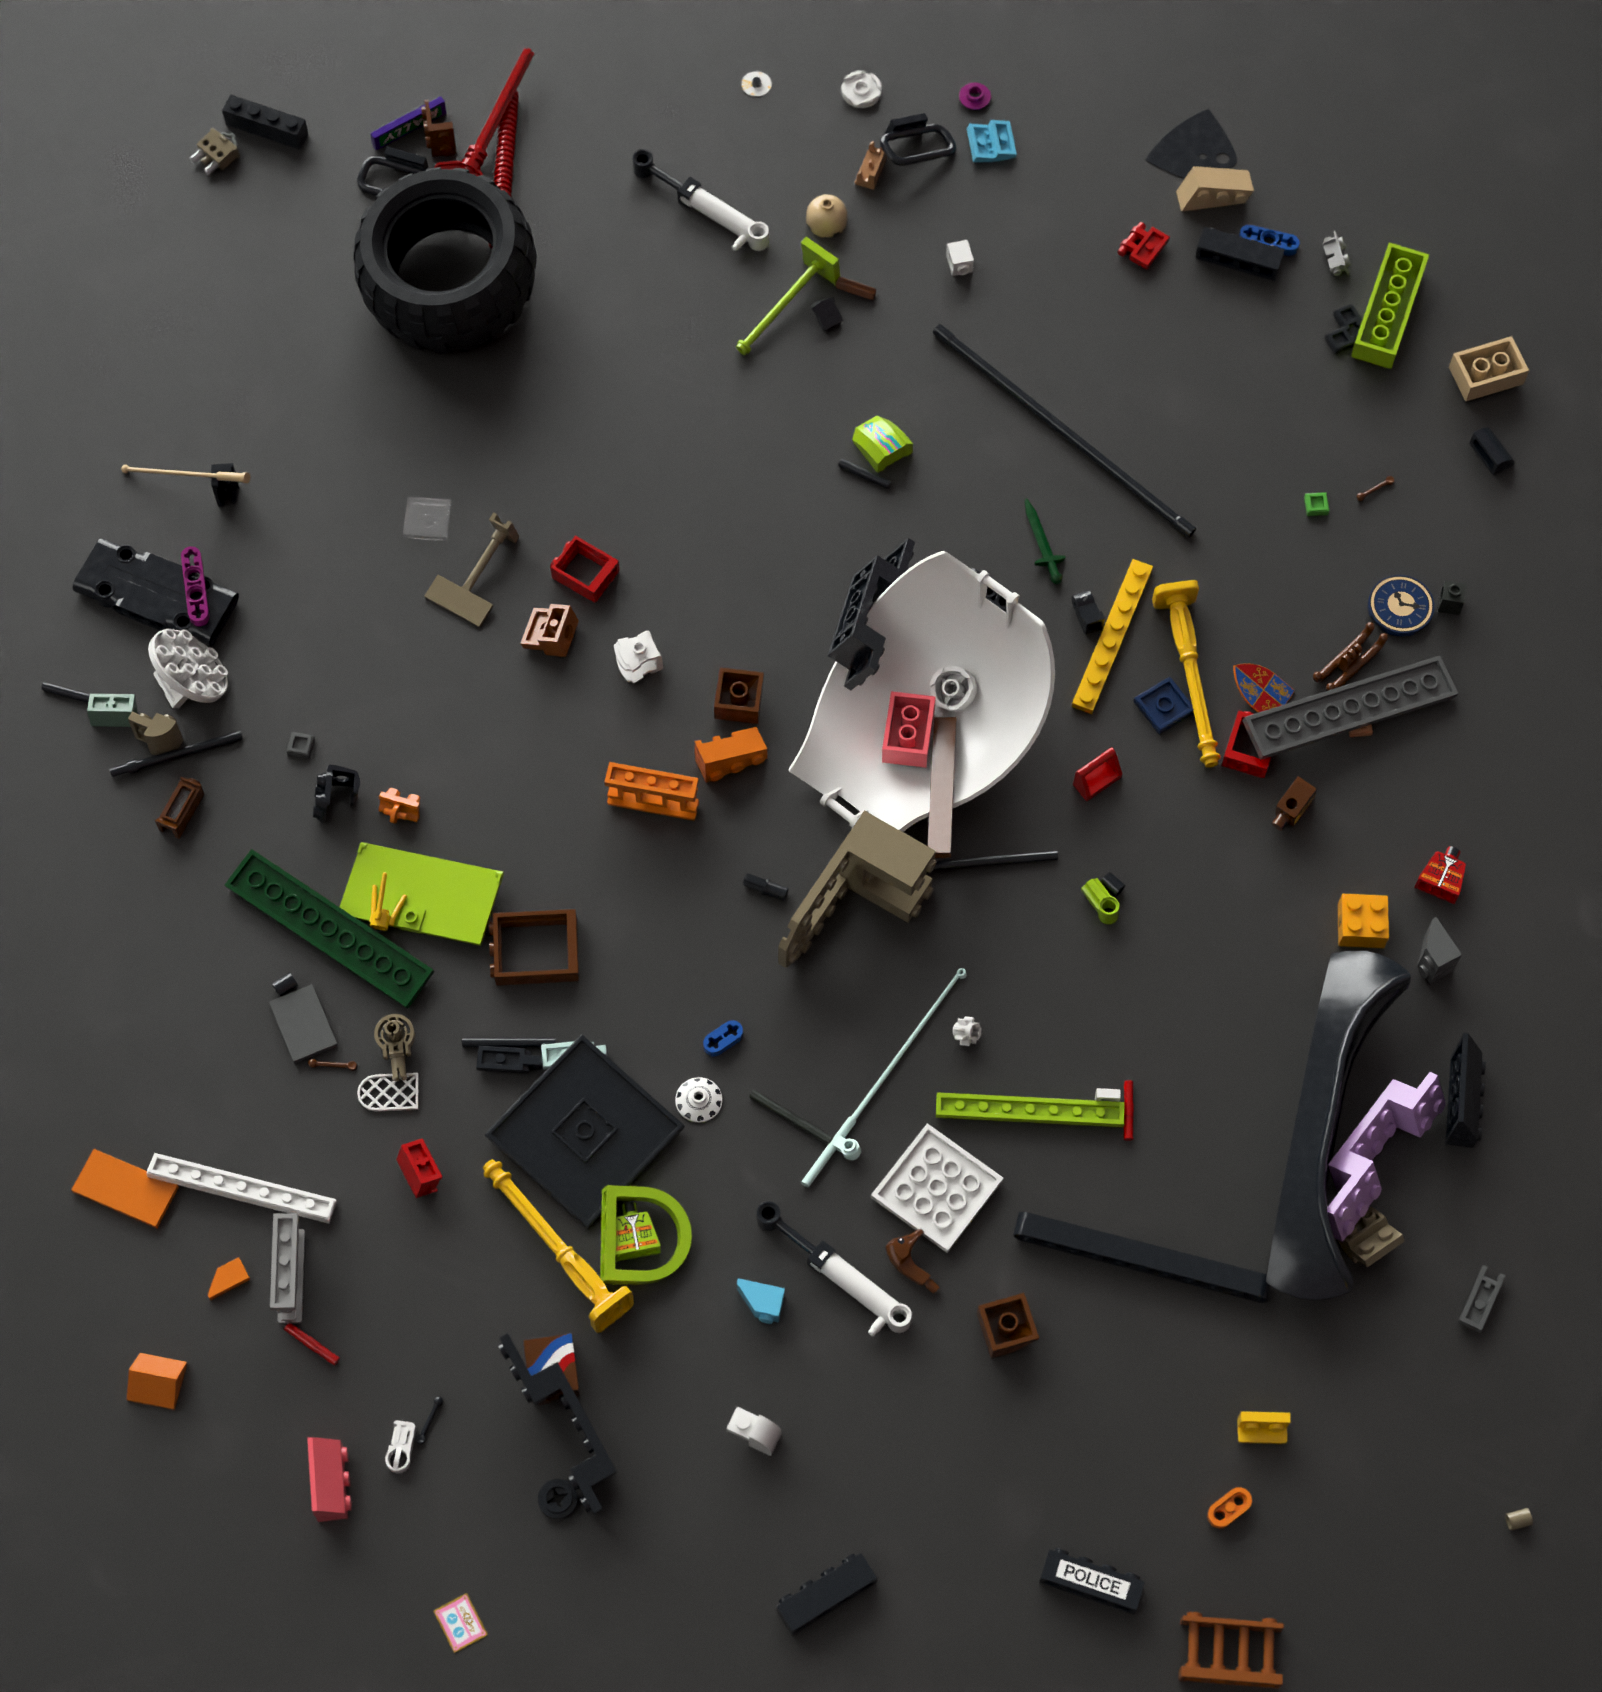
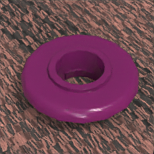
[959,83,991,110]

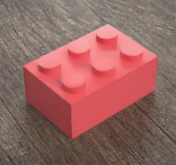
[882,691,936,768]

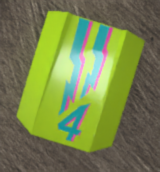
[852,416,913,473]

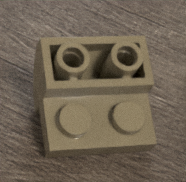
[128,712,184,755]
[1337,1206,1405,1267]

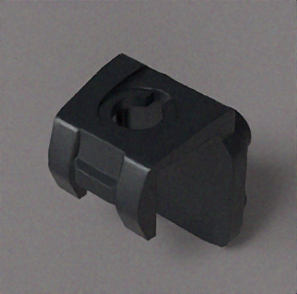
[312,764,360,823]

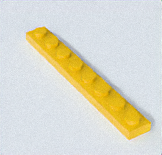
[1071,559,1153,714]

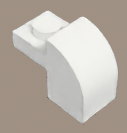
[727,1407,781,1456]

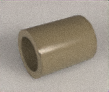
[1505,1508,1533,1531]

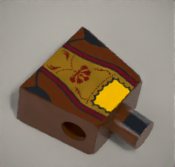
[1271,776,1317,831]

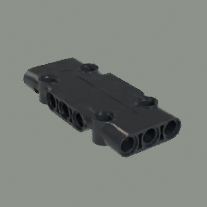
[72,538,239,647]

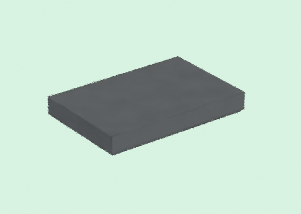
[269,984,338,1064]

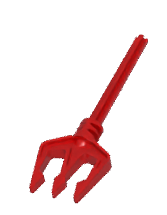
[434,48,535,176]

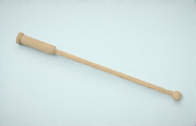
[121,465,250,484]

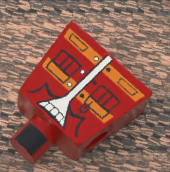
[1414,846,1466,904]

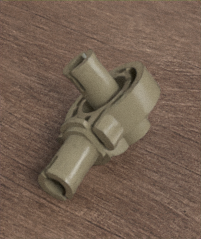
[374,1014,415,1081]

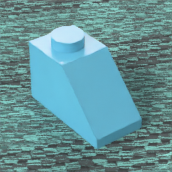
[737,1278,785,1324]

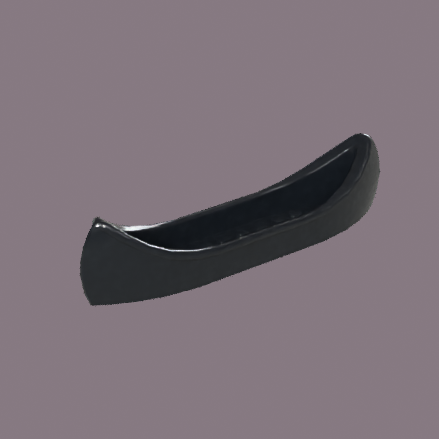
[1266,951,1411,1300]

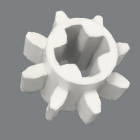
[953,1016,982,1046]

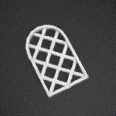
[357,1073,419,1112]

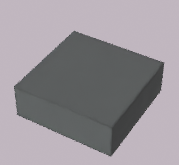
[286,732,315,759]

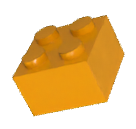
[1338,893,1389,948]

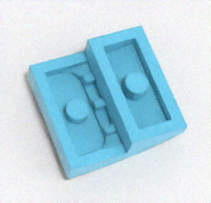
[966,120,1017,162]

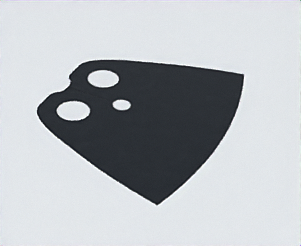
[1145,109,1237,179]

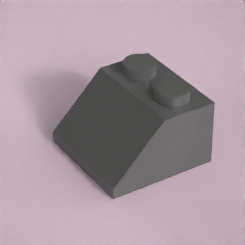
[1418,917,1462,984]

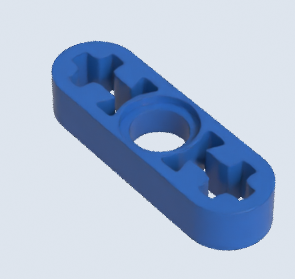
[1239,225,1300,256]

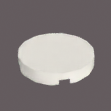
[841,71,882,108]

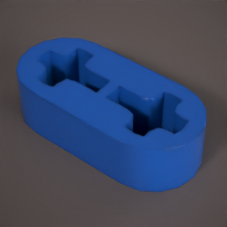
[703,1020,743,1057]

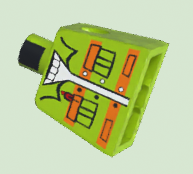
[615,1202,661,1262]

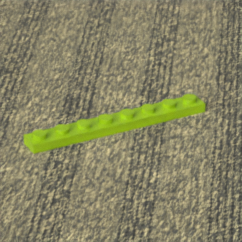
[936,1092,1124,1127]

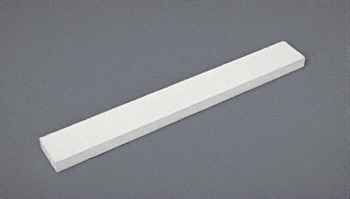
[146,1153,337,1224]

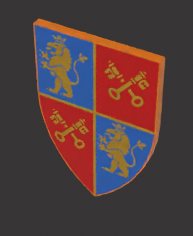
[1233,663,1295,713]

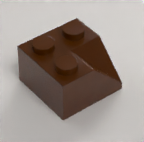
[714,667,764,724]
[977,1293,1039,1359]

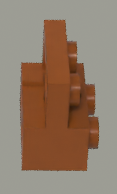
[520,604,579,657]

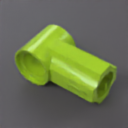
[1081,878,1119,924]

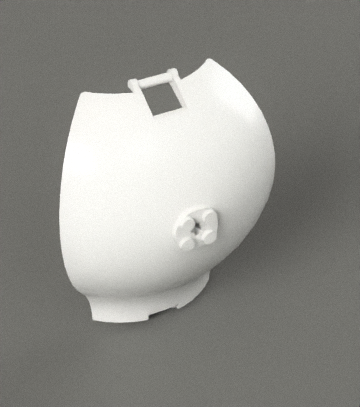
[788,551,1055,832]

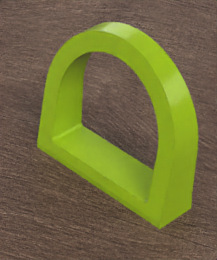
[600,1185,692,1285]

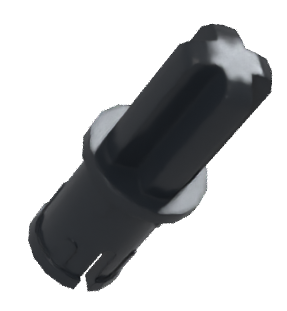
[743,873,789,901]

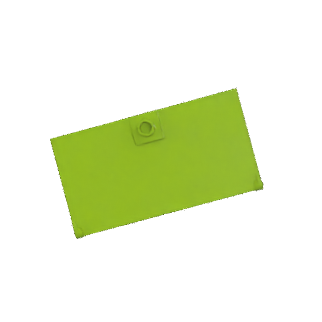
[340,842,504,946]

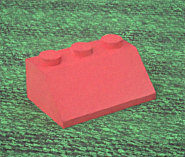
[308,1437,352,1522]

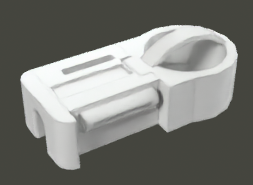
[385,1420,416,1473]

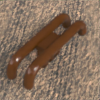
[1313,622,1388,691]

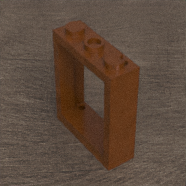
[489,909,579,986]

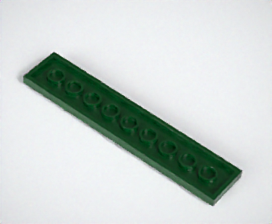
[224,849,434,1009]

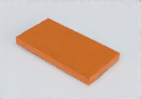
[71,1149,179,1229]

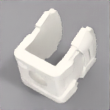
[614,631,663,684]

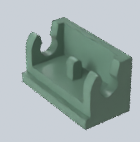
[87,694,137,727]

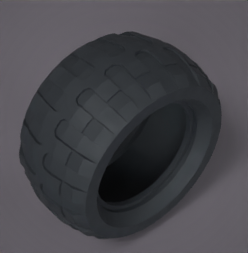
[353,167,537,354]

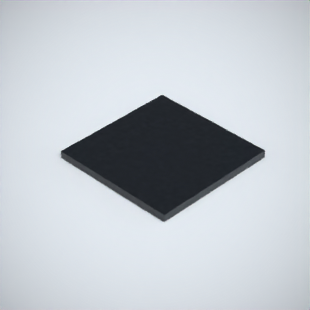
[485,1034,685,1229]

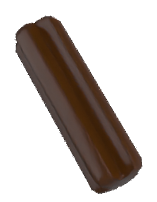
[836,276,876,300]

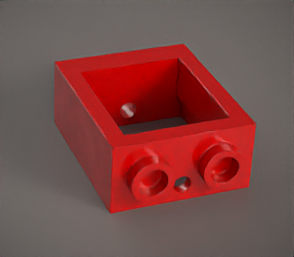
[550,535,620,603]
[1221,710,1271,779]

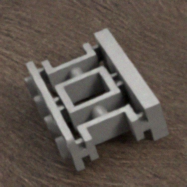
[270,1213,305,1324]

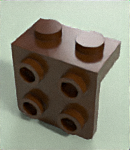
[421,100,457,157]

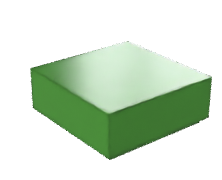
[1304,492,1329,516]

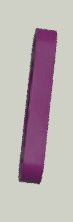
[181,546,210,626]

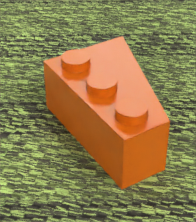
[694,727,767,783]

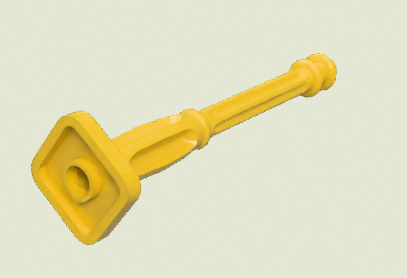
[1152,580,1221,767]
[483,1159,634,1333]

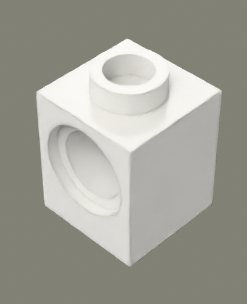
[946,240,974,276]

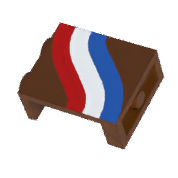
[523,1333,580,1405]

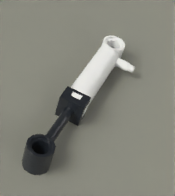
[632,149,769,251]
[757,1201,912,1336]

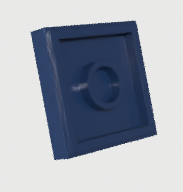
[1133,677,1194,734]

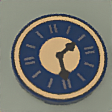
[1368,575,1434,637]

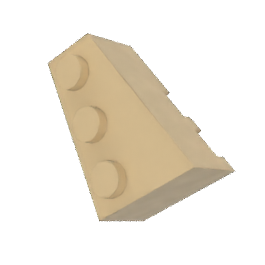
[1176,166,1254,212]

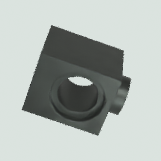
[1438,580,1467,615]

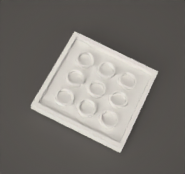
[871,1123,1003,1253]

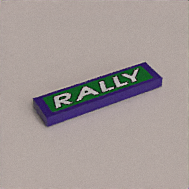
[370,97,447,150]

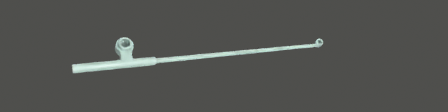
[801,968,967,1188]

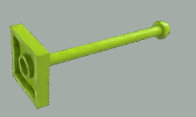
[736,237,840,355]

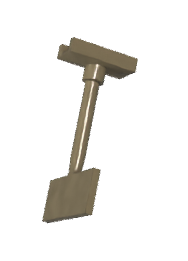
[424,512,520,627]

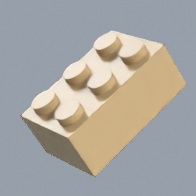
[1449,336,1529,401]

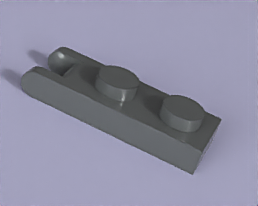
[1458,1265,1505,1333]

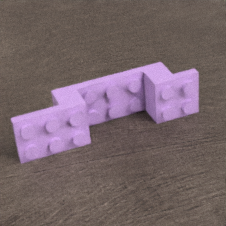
[1328,1072,1446,1242]

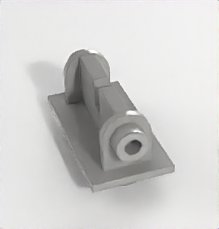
[1323,231,1351,276]

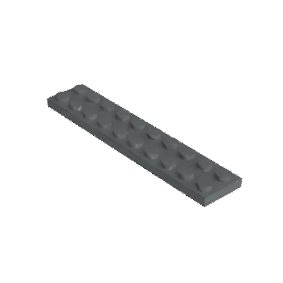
[1242,656,1459,760]

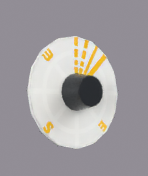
[741,71,772,97]

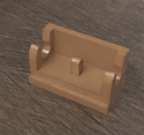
[855,141,887,190]

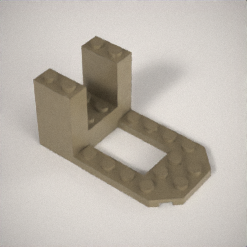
[778,810,937,968]

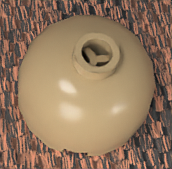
[806,194,847,237]

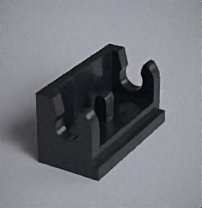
[211,463,240,507]

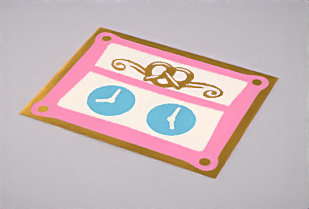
[433,1593,488,1653]

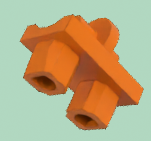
[379,788,420,824]

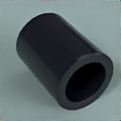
[1100,872,1126,897]
[272,972,298,997]

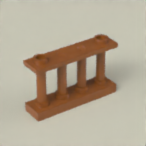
[1178,1612,1284,1689]

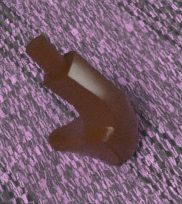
[885,1229,940,1294]

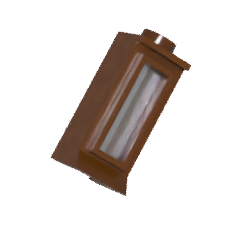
[155,777,204,839]

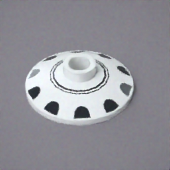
[675,1078,722,1123]

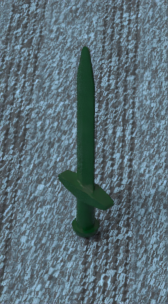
[1024,498,1066,584]

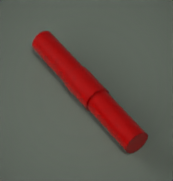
[1124,1080,1134,1141]
[284,1323,340,1366]

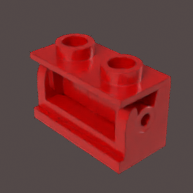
[396,1138,443,1198]

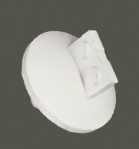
[148,629,228,708]

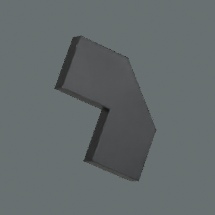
[1325,303,1362,354]

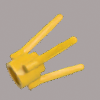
[369,872,407,931]

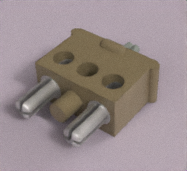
[190,128,240,175]

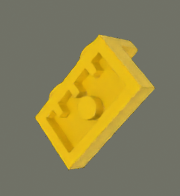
[1237,1412,1291,1444]

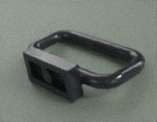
[880,113,956,166]
[357,146,429,196]

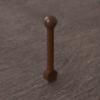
[1357,476,1394,501]
[308,1059,357,1071]

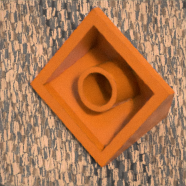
[127,1353,187,1410]

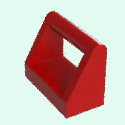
[1073,747,1122,801]

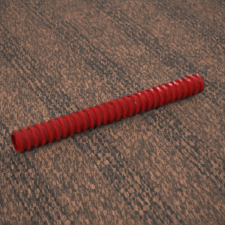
[489,91,519,249]

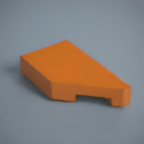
[208,1257,251,1300]

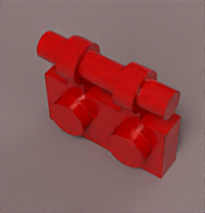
[1117,222,1170,270]

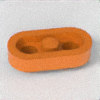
[1207,1487,1252,1529]

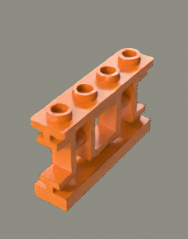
[604,762,699,821]

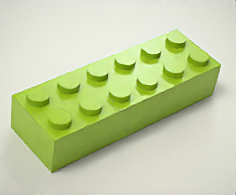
[1351,243,1429,369]

